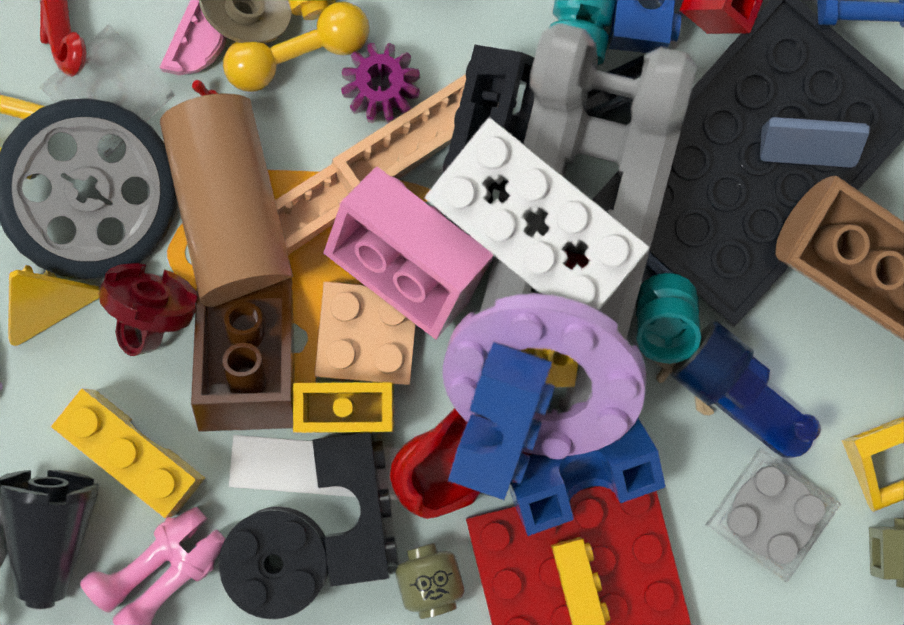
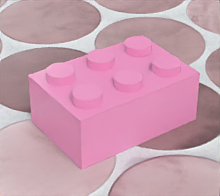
[323,166,494,340]

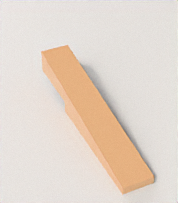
[275,74,499,255]

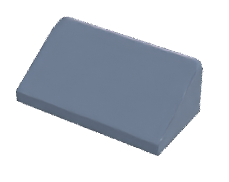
[760,117,870,168]

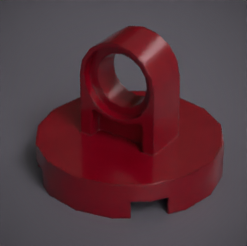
[99,263,198,356]

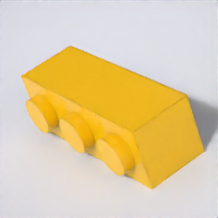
[551,537,610,625]

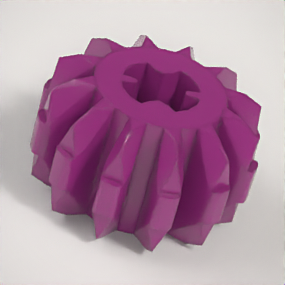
[341,43,420,123]

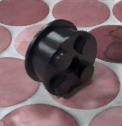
[219,507,329,619]

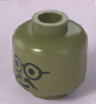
[395,543,465,619]

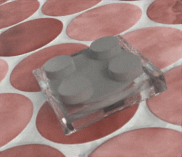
[705,447,841,583]

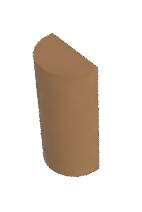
[160,93,293,308]
[776,176,904,341]

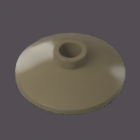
[199,0,292,44]

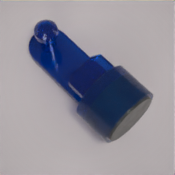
[671,321,821,458]

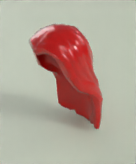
[390,408,531,519]

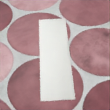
[229,435,401,501]

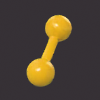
[223,2,370,92]

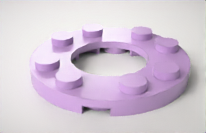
[443,294,646,459]

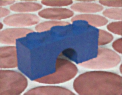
[448,342,555,500]
[509,418,666,536]

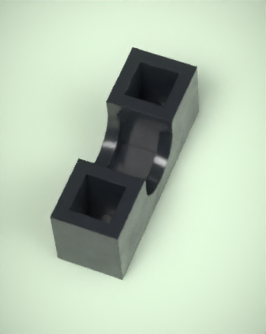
[312,432,398,587]

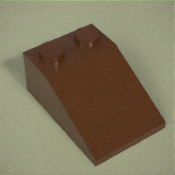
[191,277,295,432]

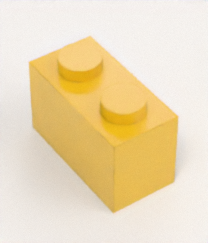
[293,382,394,433]

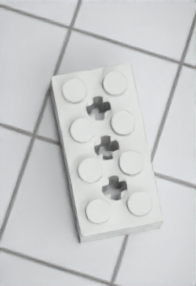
[424,118,649,311]

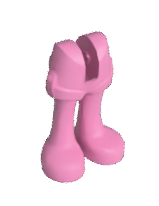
[80,506,226,625]

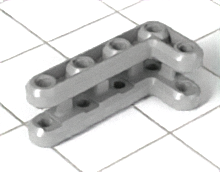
[480,23,697,413]

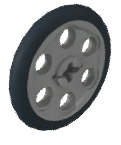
[0,98,177,280]

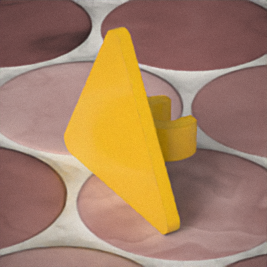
[8,265,100,346]

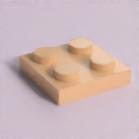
[315,282,415,385]

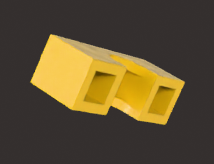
[51,388,205,518]

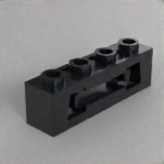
[433,44,535,235]

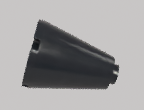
[0,470,98,609]

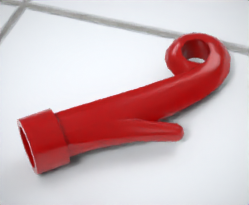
[40,0,87,77]

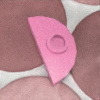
[159,0,227,75]

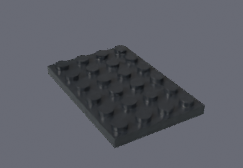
[592,0,904,327]

